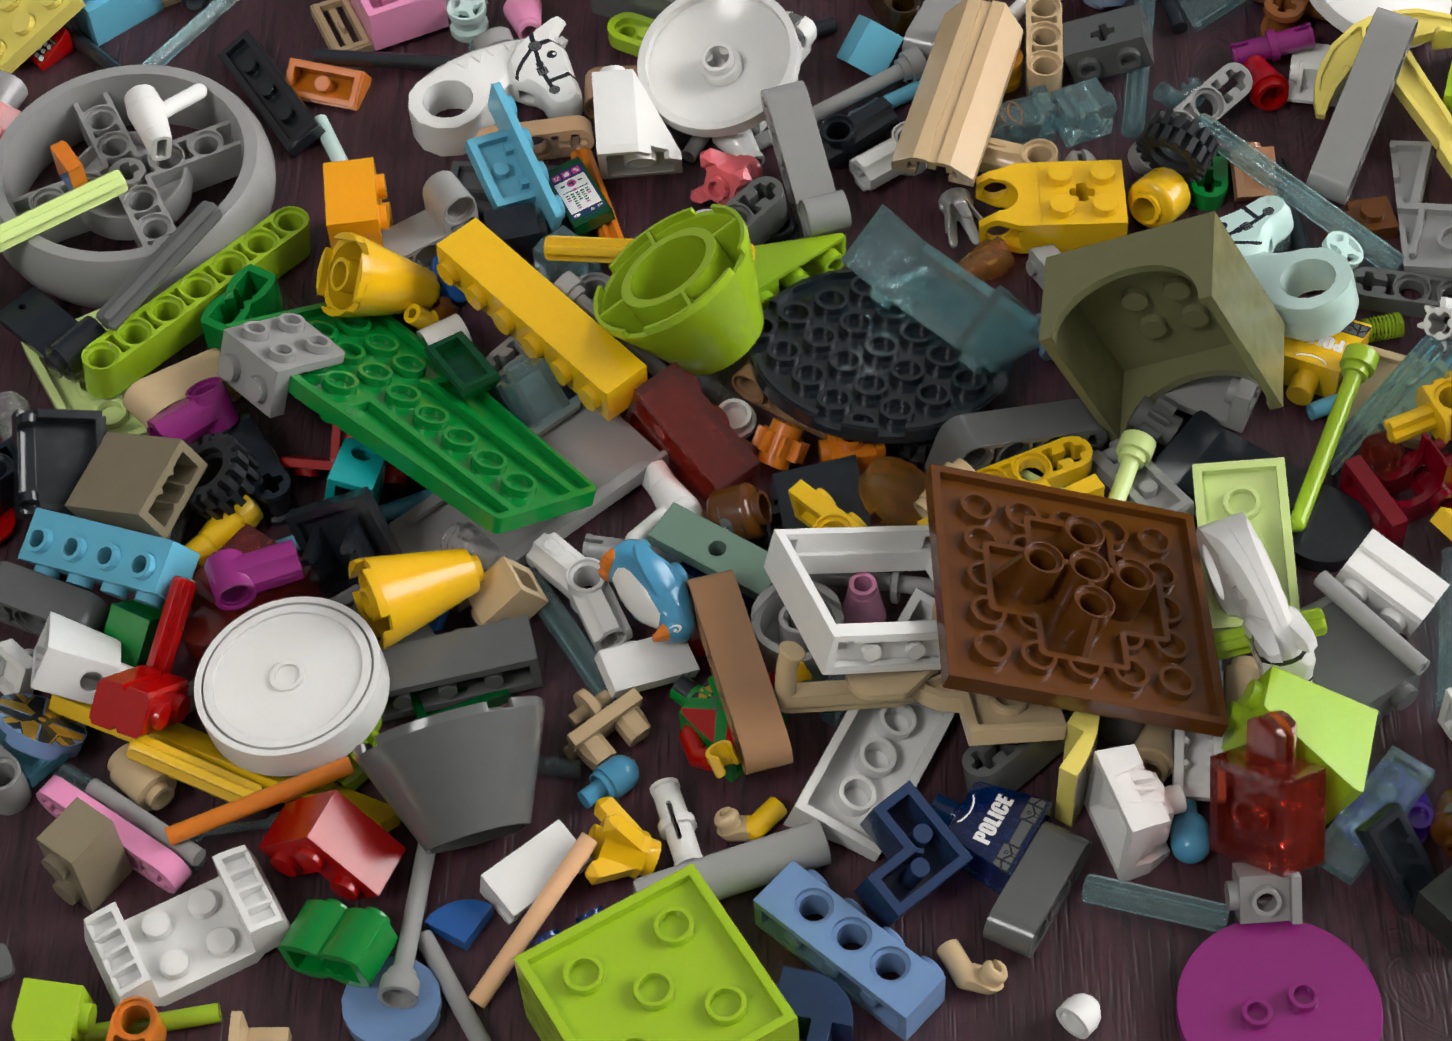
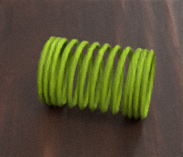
[1360,312,1405,344]

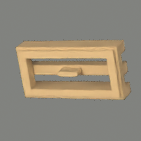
[310,0,374,51]

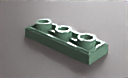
[648,502,773,600]

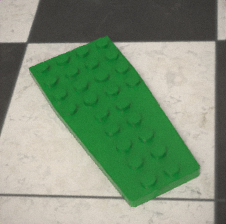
[222,302,597,534]

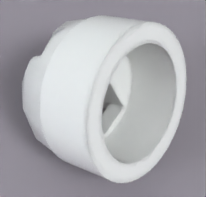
[1056,993,1101,1039]

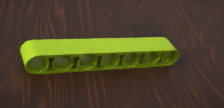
[81,206,312,399]

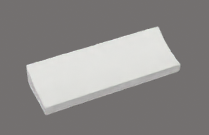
[783,588,955,862]

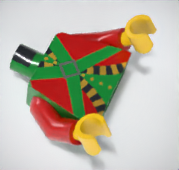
[669,661,813,783]

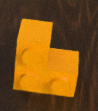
[323,157,393,248]

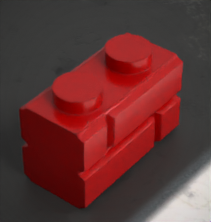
[89,664,191,739]

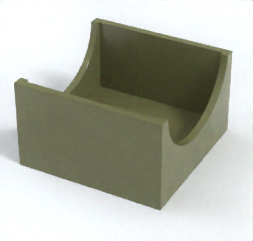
[1039,211,1285,441]

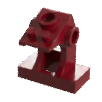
[1339,432,1452,548]

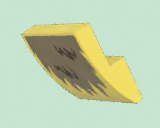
[1054,711,1100,827]

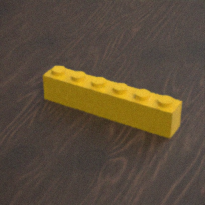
[436,217,649,422]

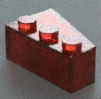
[624,361,760,503]

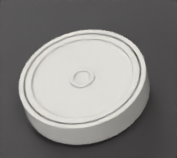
[194,596,390,776]

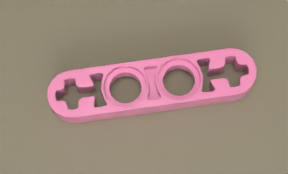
[36,775,192,894]

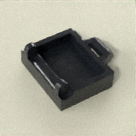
[11,408,106,519]
[759,454,872,551]

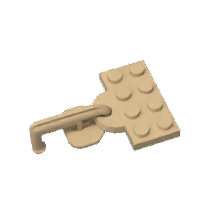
[774,604,1067,746]

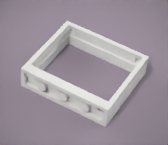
[764,525,941,675]

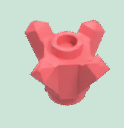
[690,148,763,205]

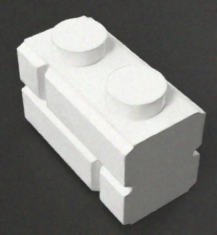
[1335,529,1450,638]

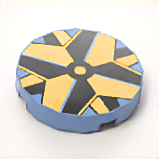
[0,693,87,760]

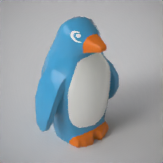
[598,539,696,644]

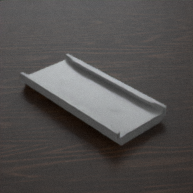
[388,394,669,613]

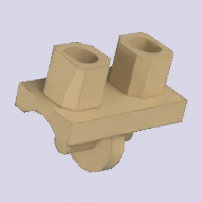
[563,687,651,770]

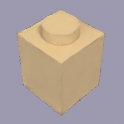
[468,556,549,626]

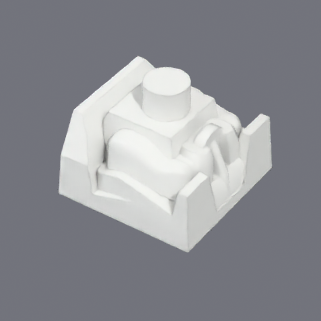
[1084,744,1187,884]

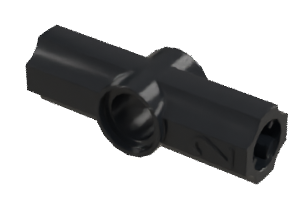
[819,96,899,169]

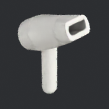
[124,83,207,161]
[625,460,703,540]

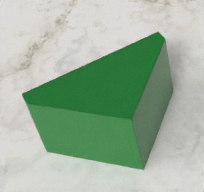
[104,599,164,667]

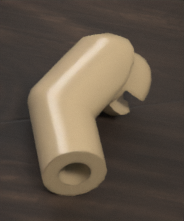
[937,939,1008,995]

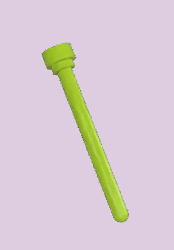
[1290,343,1380,532]

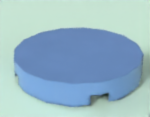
[341,956,442,1041]

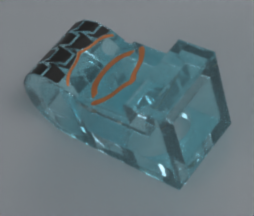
[990,85,1056,145]

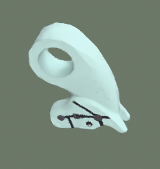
[1220,195,1359,340]

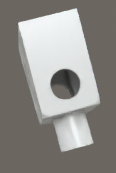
[30,612,134,705]

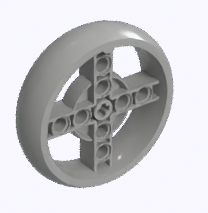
[0,64,276,309]

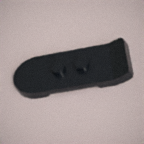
[1152,410,1371,573]

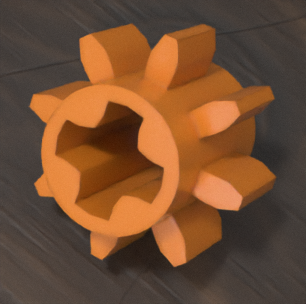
[751,417,810,471]

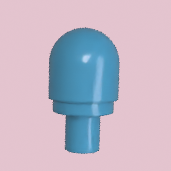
[577,755,639,808]
[1170,799,1211,864]

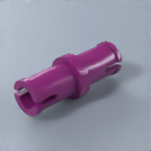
[1230,22,1316,65]

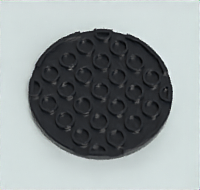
[750,267,1013,444]

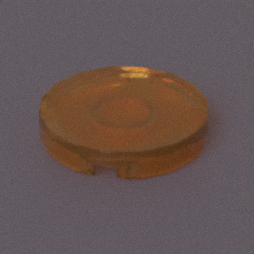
[858,456,925,526]

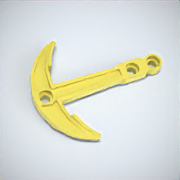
[1313,8,1452,179]

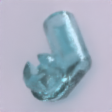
[1153,77,1205,110]

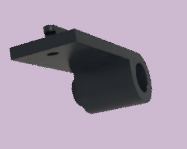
[0,286,107,381]

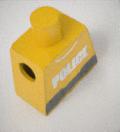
[1283,320,1372,406]

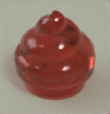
[1359,431,1405,475]

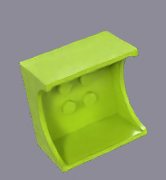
[513,863,799,1041]

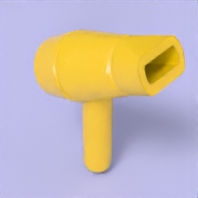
[185,494,264,573]

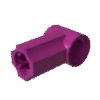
[146,377,240,445]
[204,539,304,611]

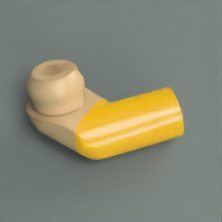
[714,797,787,842]

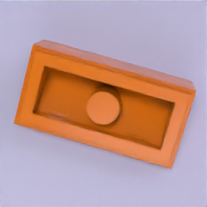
[285,58,372,112]

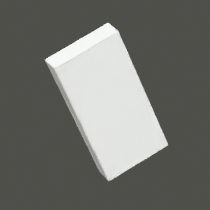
[594,637,700,699]

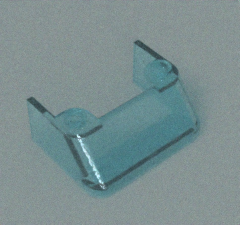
[840,204,1041,375]

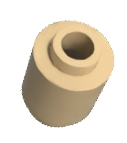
[107,743,177,812]

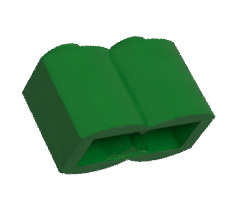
[201,264,284,349]
[277,898,399,988]

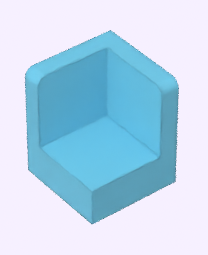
[837,14,904,76]

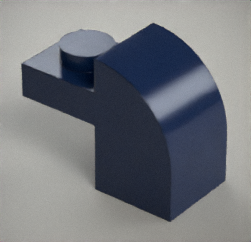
[777,966,853,1041]

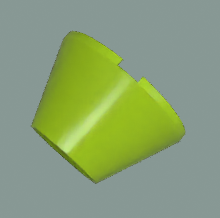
[593,204,764,375]

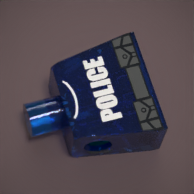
[931,782,1052,895]

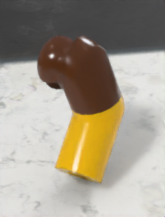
[403,296,459,330]

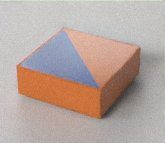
[50,140,88,190]

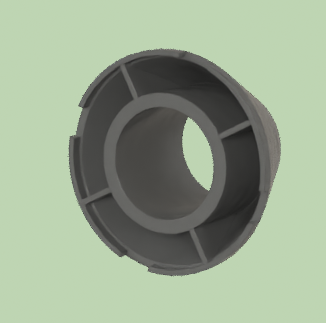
[353,696,545,854]

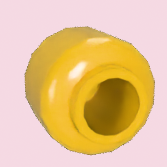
[1127,167,1191,228]

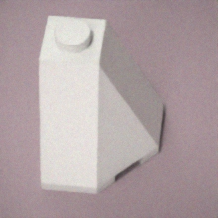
[592,65,683,179]

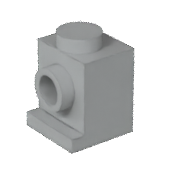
[1224,859,1303,925]

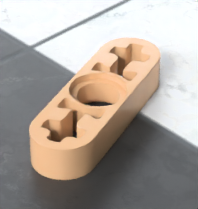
[475,115,594,161]

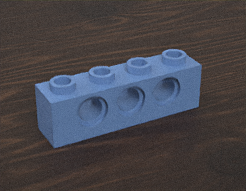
[753,861,946,1041]

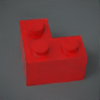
[258,789,406,901]

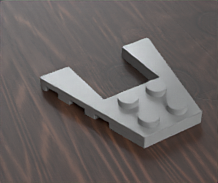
[1390,140,1452,278]

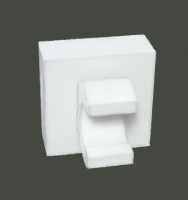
[0,639,34,695]

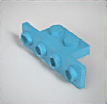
[465,82,565,236]

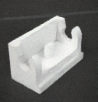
[480,819,592,925]

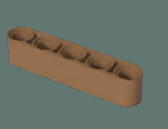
[686,569,793,775]

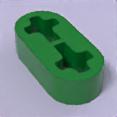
[1188,141,1228,212]

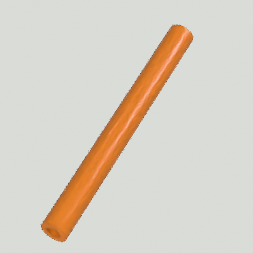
[164,756,355,846]

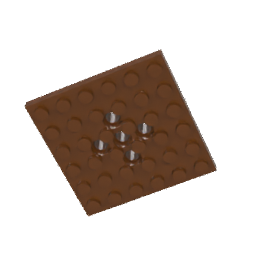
[924,463,1229,737]

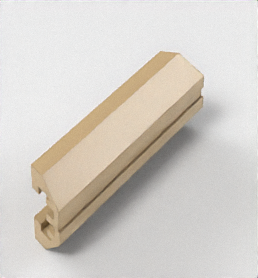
[891,0,1023,187]

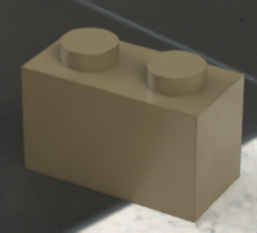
[36,797,133,912]

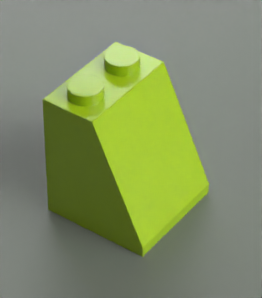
[1221,665,1378,833]

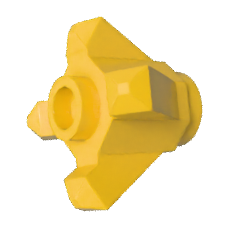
[585,796,661,885]

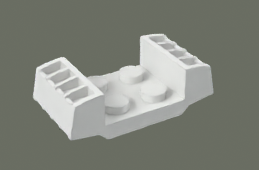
[84,845,291,1008]

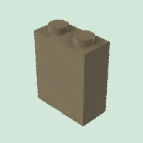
[65,432,208,539]

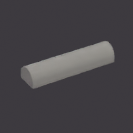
[633,820,831,901]

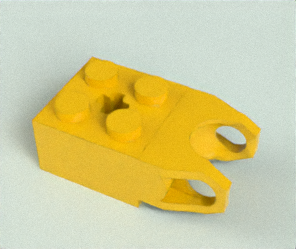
[975,160,1128,254]

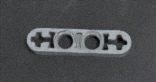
[1127,62,1253,175]

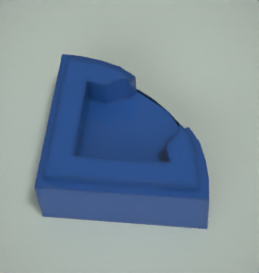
[424,899,494,951]

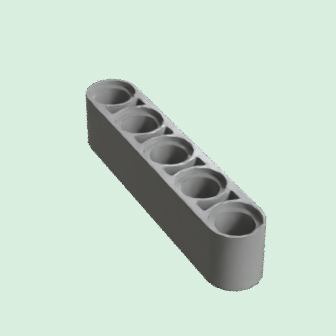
[1304,7,1418,206]

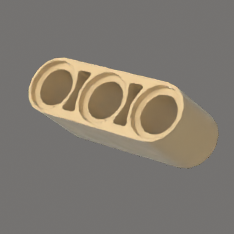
[1024,0,1063,105]
[123,348,242,428]

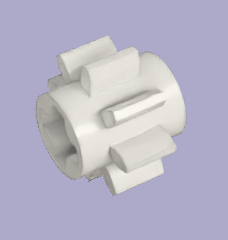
[1417,297,1452,352]

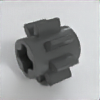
[1127,392,1183,447]

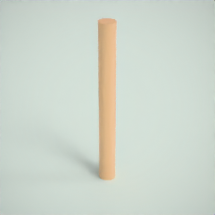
[468,832,598,1009]

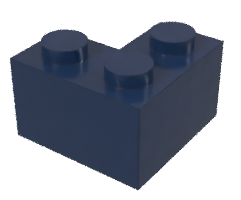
[854,780,973,927]

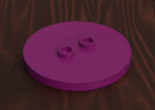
[1175,921,1383,1041]

